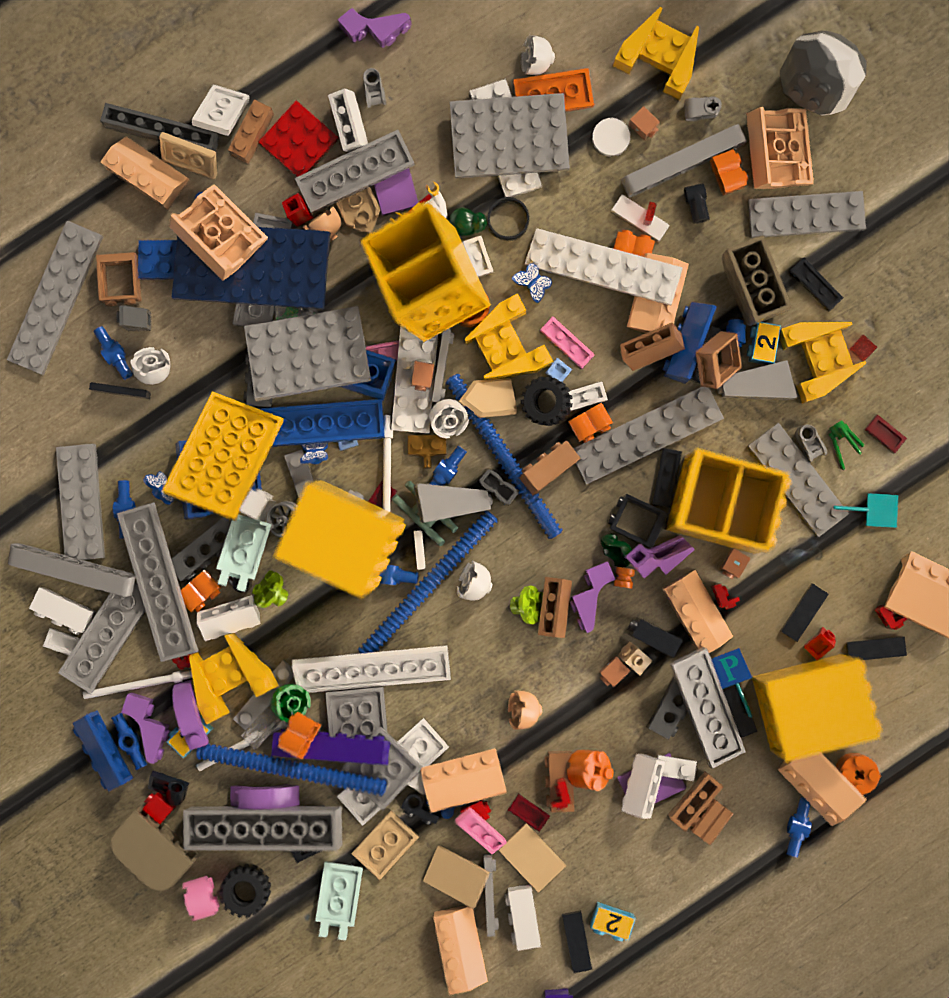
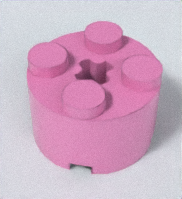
[183,876,220,921]

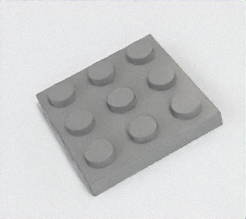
[325,686,388,739]
[341,727,423,810]

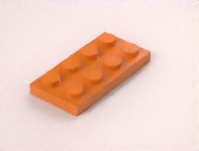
[513,68,594,112]

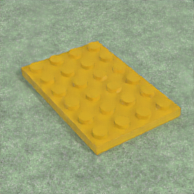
[162,391,284,521]

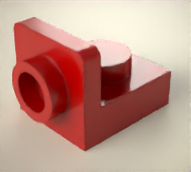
[711,583,740,610]
[874,605,907,630]
[804,627,836,661]
[551,778,571,810]

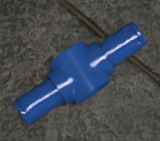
[94,326,133,380]
[429,445,467,486]
[113,480,136,539]
[379,565,419,585]
[111,713,147,770]
[787,797,811,857]

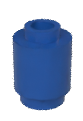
[726,319,746,348]

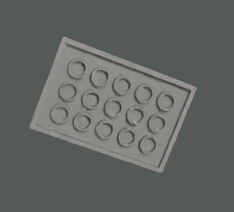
[450,93,570,179]
[244,306,371,401]

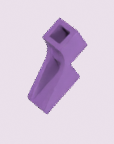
[338,8,412,48]
[626,535,695,578]
[570,562,615,633]
[121,693,170,764]

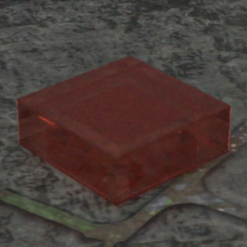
[643,201,657,226]
[849,334,877,362]

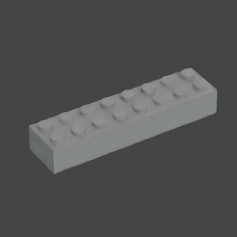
[183,806,342,851]

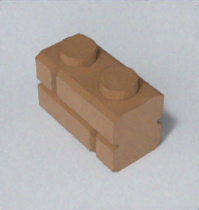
[690,799,733,845]

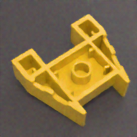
[613,7,699,100]
[465,293,553,380]
[779,322,866,404]
[189,633,279,725]

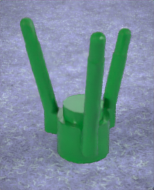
[828,420,865,470]

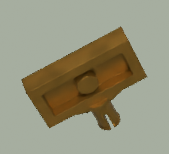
[408,435,446,469]

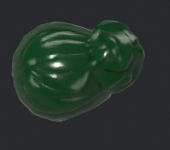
[449,207,487,236]
[601,533,632,568]

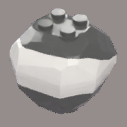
[780,31,867,116]

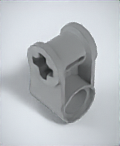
[363,68,387,108]
[684,97,722,121]
[795,425,827,462]

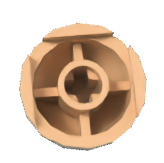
[302,206,341,242]
[508,691,542,730]

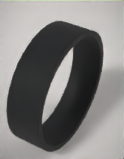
[488,197,529,241]

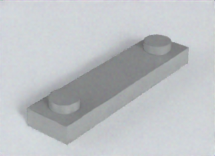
[432,328,454,404]
[285,449,314,500]
[233,660,294,732]
[484,854,499,937]

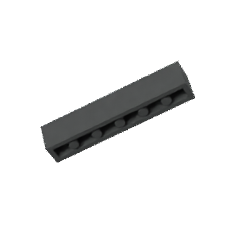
[100,103,220,152]

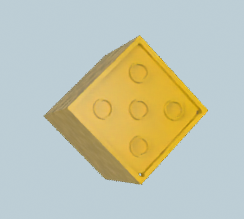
[361,202,491,342]
[665,449,791,554]
[274,480,406,597]
[752,654,881,762]

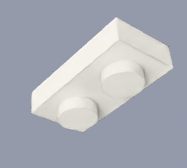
[463,236,493,278]
[569,382,608,411]
[657,755,697,781]

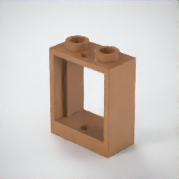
[96,252,141,306]
[696,331,742,389]

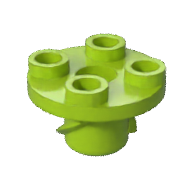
[252,570,288,608]
[510,586,543,624]

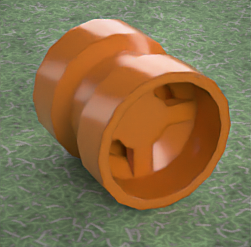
[613,567,635,589]

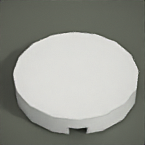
[592,118,630,157]

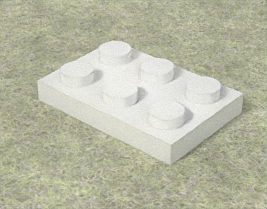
[192,85,249,136]

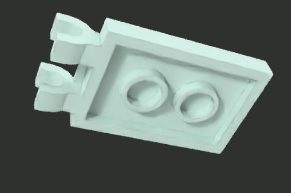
[217,515,272,592]
[315,861,363,940]

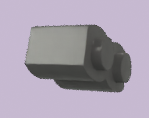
[479,469,518,505]

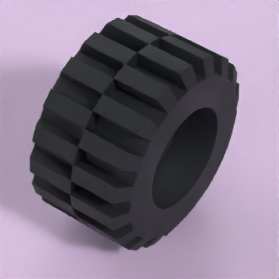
[521,377,573,426]
[219,864,271,918]

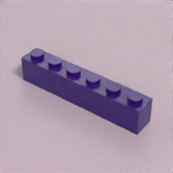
[271,729,390,765]

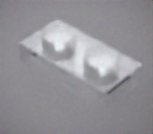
[241,707,282,750]

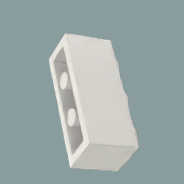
[328,88,368,152]
[240,489,276,522]
[29,587,96,635]
[197,595,260,641]
[622,754,665,818]
[505,884,541,950]

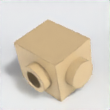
[617,641,652,675]

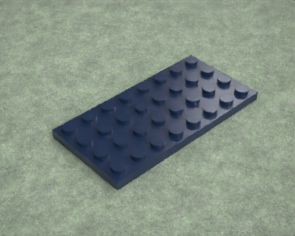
[172,227,331,309]

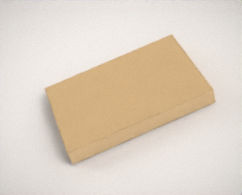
[159,132,217,180]
[351,810,419,880]
[498,823,566,893]
[423,845,490,909]

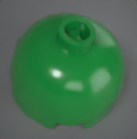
[271,684,311,723]

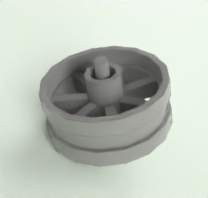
[266,501,297,538]

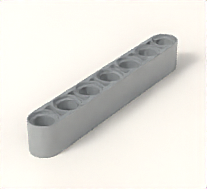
[621,124,747,198]
[8,543,135,596]

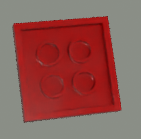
[258,100,339,177]

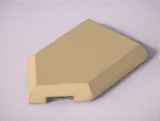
[336,187,381,234]
[458,378,517,418]

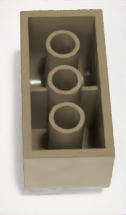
[722,235,792,326]
[111,804,200,891]

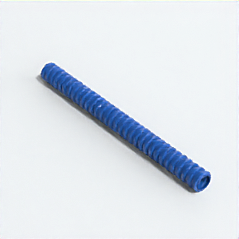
[445,374,563,539]
[358,510,498,654]
[196,743,387,797]

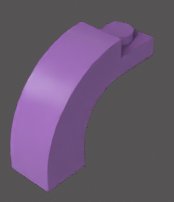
[172,679,209,750]
[230,784,299,809]

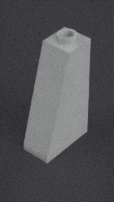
[717,360,797,400]
[413,484,492,523]

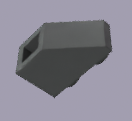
[116,306,151,331]

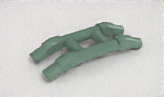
[391,481,458,546]

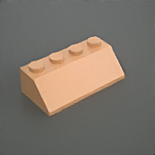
[100,136,189,210]
[627,253,689,334]
[662,570,733,653]
[421,748,507,813]
[778,753,866,826]
[434,905,488,995]

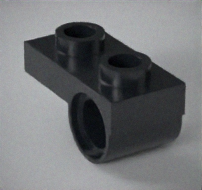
[147,771,189,806]
[401,791,440,825]

